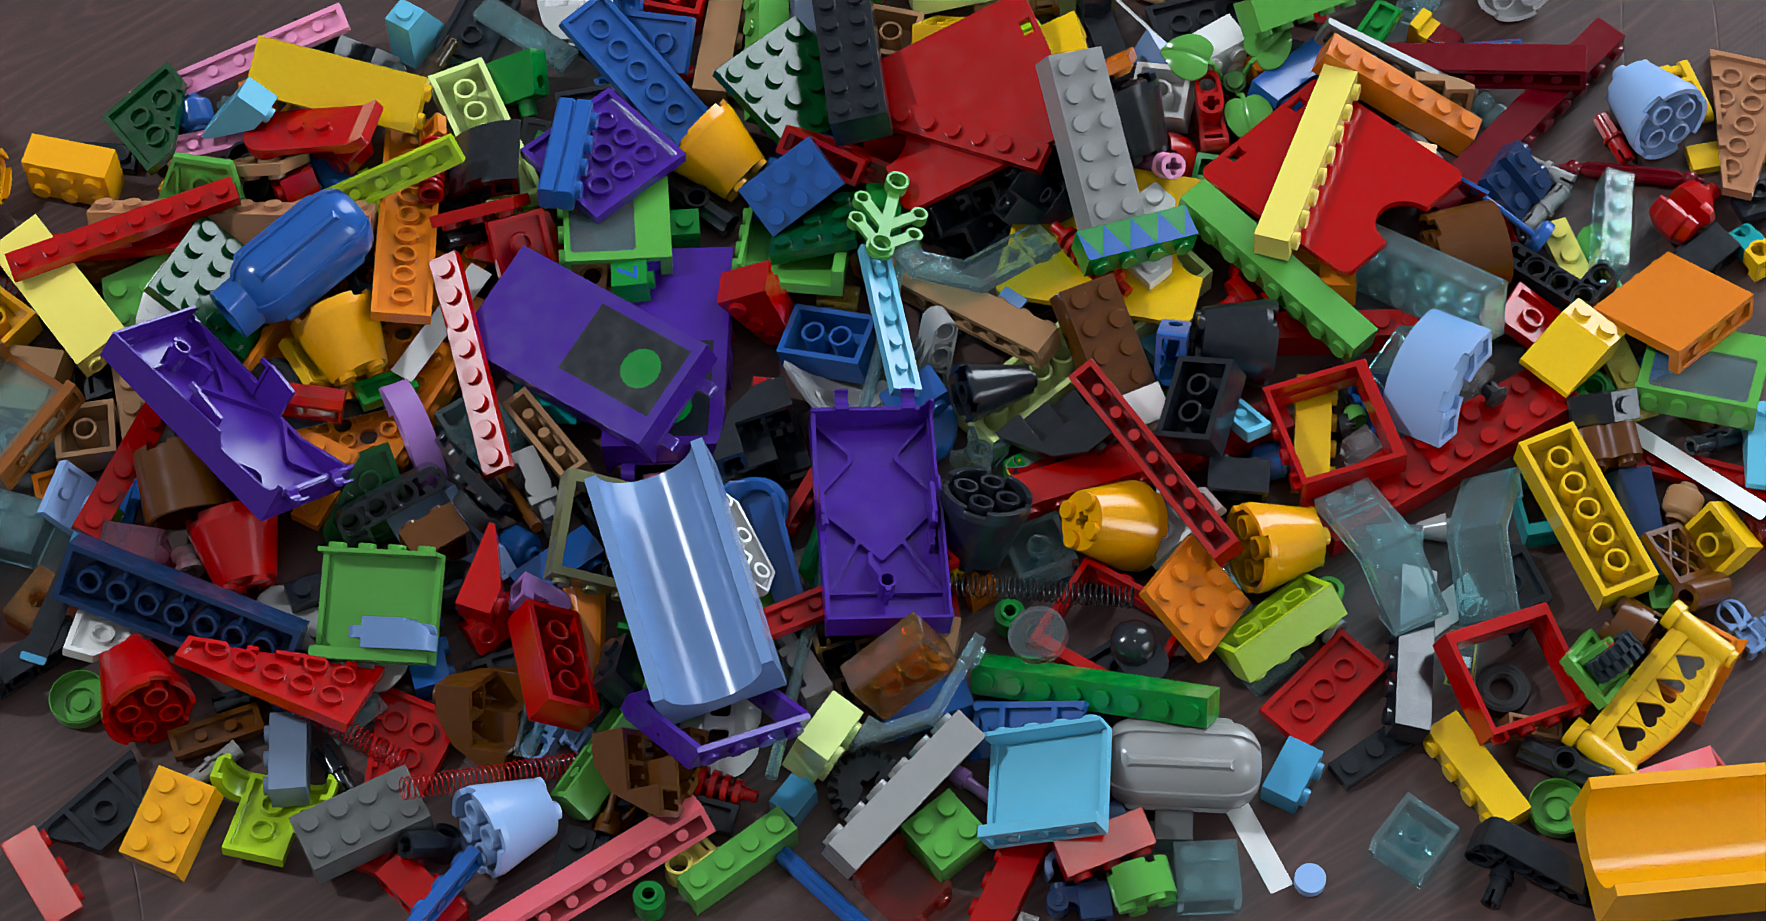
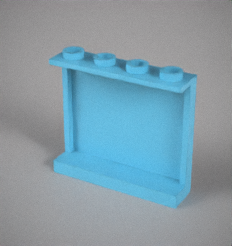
[978,714,1112,849]

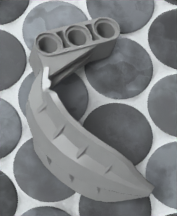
[783,305,958,408]

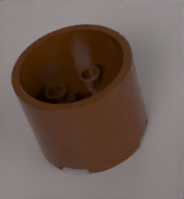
[1416,199,1513,301]
[133,436,235,532]

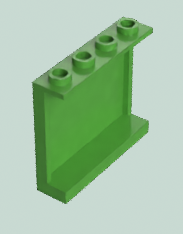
[731,206,851,297]
[308,541,446,667]

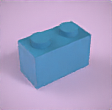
[1260,735,1325,815]

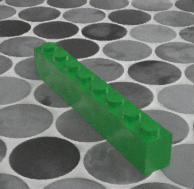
[971,653,1220,729]

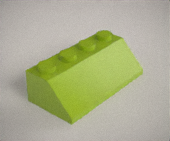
[1213,573,1348,683]

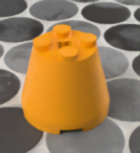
[673,99,767,203]
[290,289,388,392]
[1059,480,1168,573]
[1226,502,1331,594]

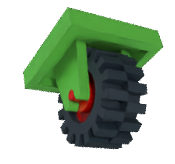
[1559,628,1645,710]

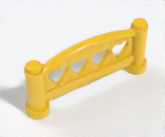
[1561,599,1740,775]

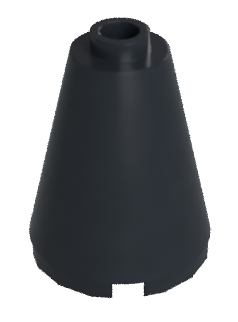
[951,363,1038,423]

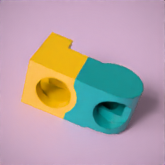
[1729,223,1766,282]

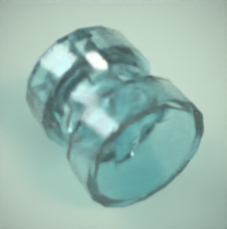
[1470,91,1507,128]

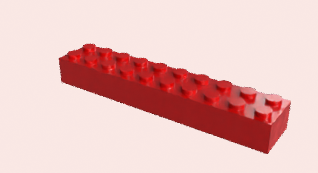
[1299,368,1579,558]

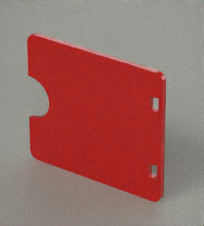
[882,0,1055,212]
[1203,79,1462,276]

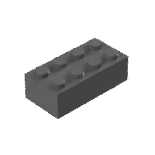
[289,764,434,885]

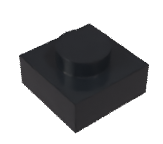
[520,116,552,146]

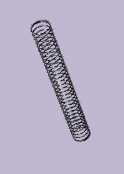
[950,572,1134,609]

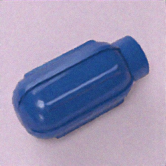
[209,188,374,338]

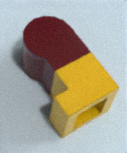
[1406,8,1464,43]

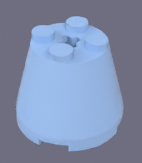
[1605,60,1707,160]
[452,777,562,879]

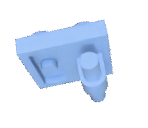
[37,460,97,536]

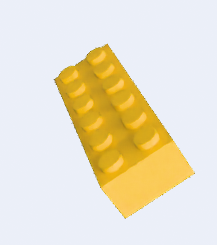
[1513,421,1659,611]

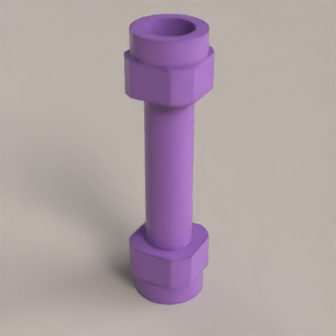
[949,765,989,805]

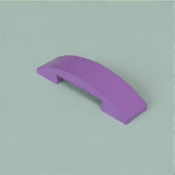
[379,379,449,491]

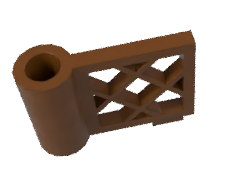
[1639,522,1733,613]

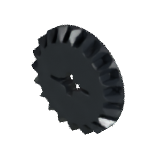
[827,748,898,823]

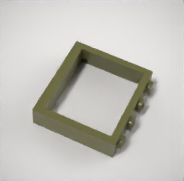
[543,467,628,602]

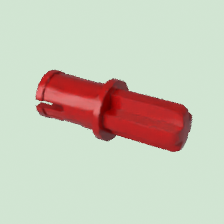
[1593,112,1635,165]

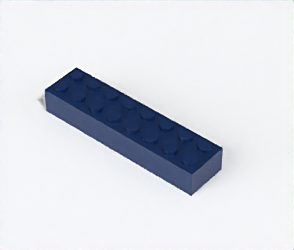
[51,532,310,654]

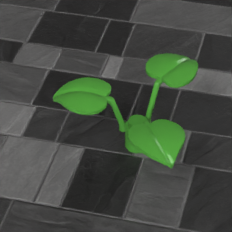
[1160,27,1292,138]

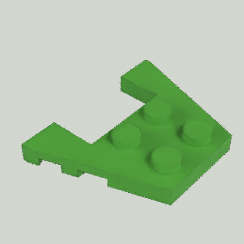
[158,152,246,200]
[101,254,171,328]

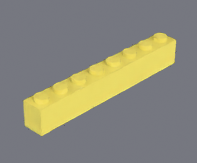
[1254,64,1361,261]

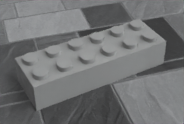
[1035,46,1145,231]
[821,709,986,880]

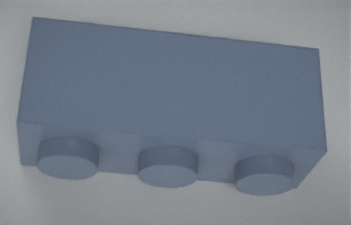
[263,711,311,808]

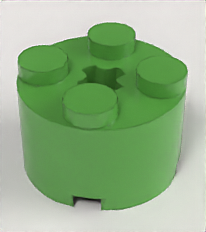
[1105,854,1177,917]

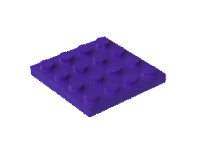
[520,87,686,224]

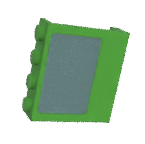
[557,175,673,275]
[1635,331,1766,431]

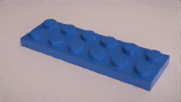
[558,0,709,147]

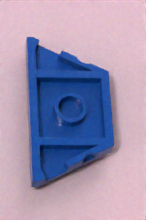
[973,701,1089,732]

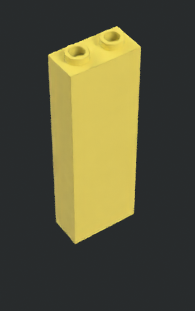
[0,214,125,378]

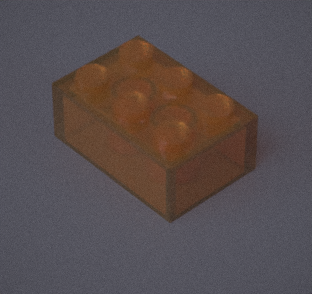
[840,611,959,721]

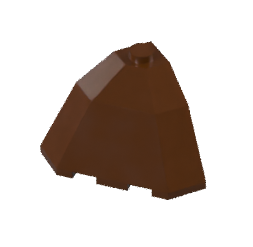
[432,666,535,782]
[591,727,709,819]

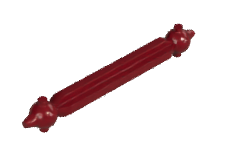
[1559,160,1705,187]

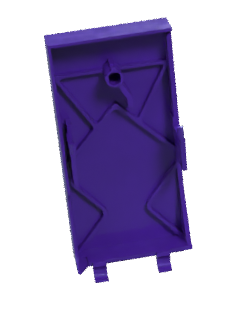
[100,305,355,521]
[808,388,953,636]

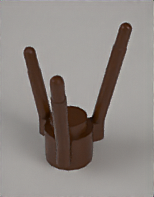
[592,793,640,840]

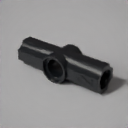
[667,171,739,237]
[1516,735,1615,787]

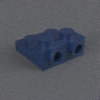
[1478,139,1553,225]

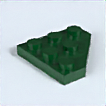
[101,62,187,176]
[769,191,859,265]
[322,442,408,548]

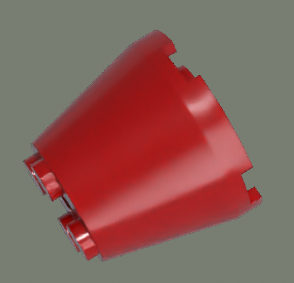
[185,500,278,596]
[98,634,196,746]

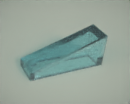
[513,703,546,759]

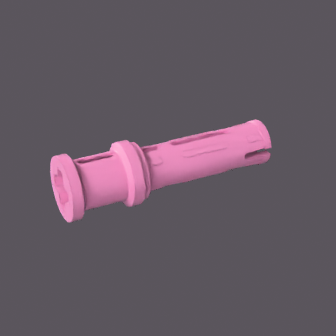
[1133,152,1186,179]

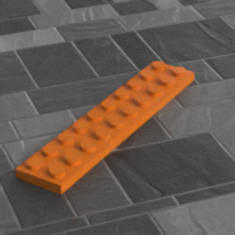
[370,119,439,325]

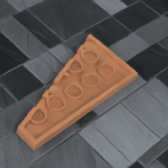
[1709,49,1766,201]

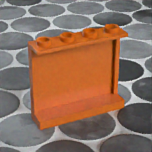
[1593,251,1754,375]

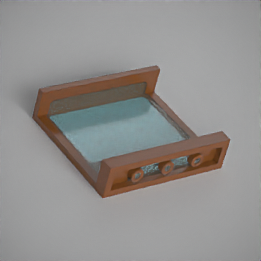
[0,341,86,491]

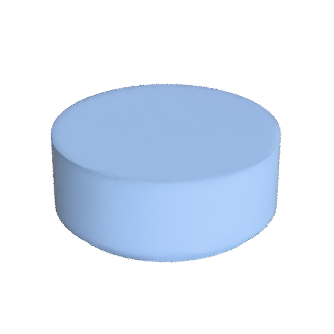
[1294,863,1326,897]

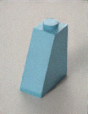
[385,0,445,69]

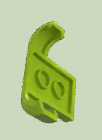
[210,753,338,867]

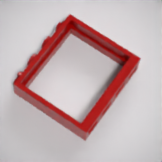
[1258,358,1407,501]
[1029,556,1181,671]
[1432,602,1592,746]

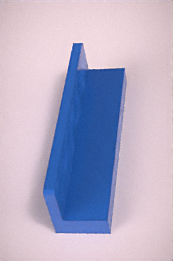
[749,492,804,603]

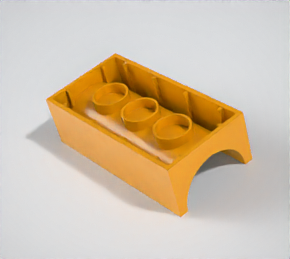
[1569,762,1766,921]

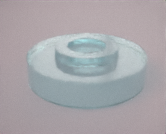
[1008,606,1068,665]

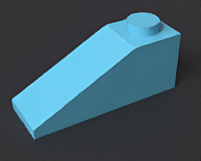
[201,77,277,139]
[1741,400,1766,490]

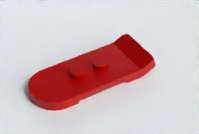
[243,99,384,159]

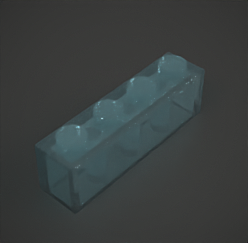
[1588,167,1635,283]

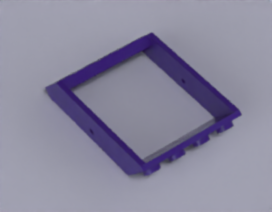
[620,688,811,770]

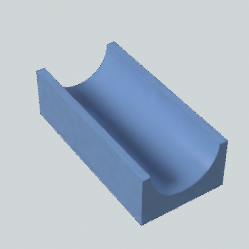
[584,437,787,724]

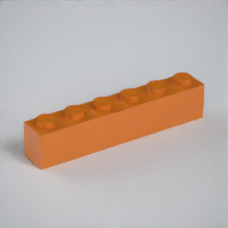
[1311,33,1482,156]

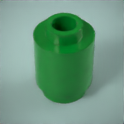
[994,598,1025,638]
[633,881,666,921]

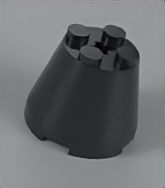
[1111,70,1169,166]
[1190,298,1279,388]
[940,466,1033,573]

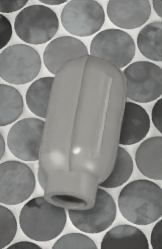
[1110,717,1262,813]

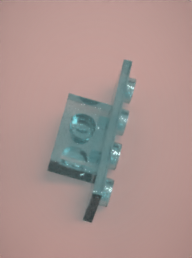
[473,0,579,72]

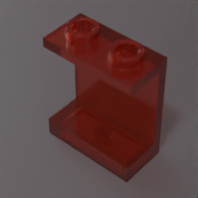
[853,833,952,921]

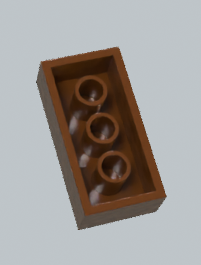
[1049,273,1156,395]

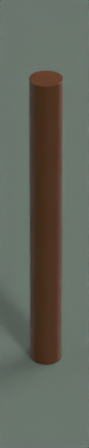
[495,472,543,533]

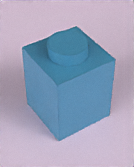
[769,773,818,827]

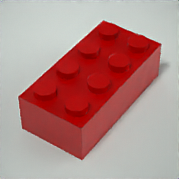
[507,598,601,732]

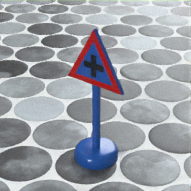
[1457,177,1555,253]

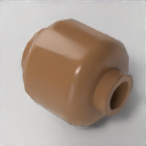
[1660,481,1705,527]

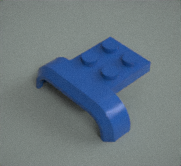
[594,0,696,92]

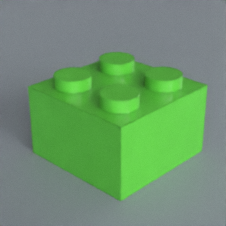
[900,788,989,885]

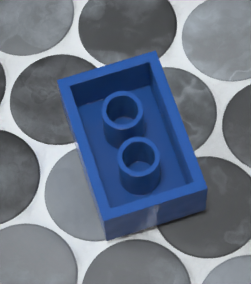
[738,136,845,237]
[776,304,880,384]

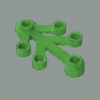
[846,171,928,261]

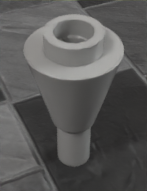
[1397,513,1454,543]

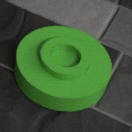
[49,670,101,729]
[1528,778,1581,839]

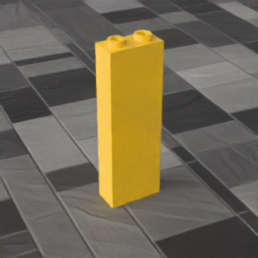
[248,35,433,136]

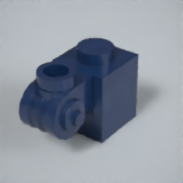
[1046,878,1114,921]

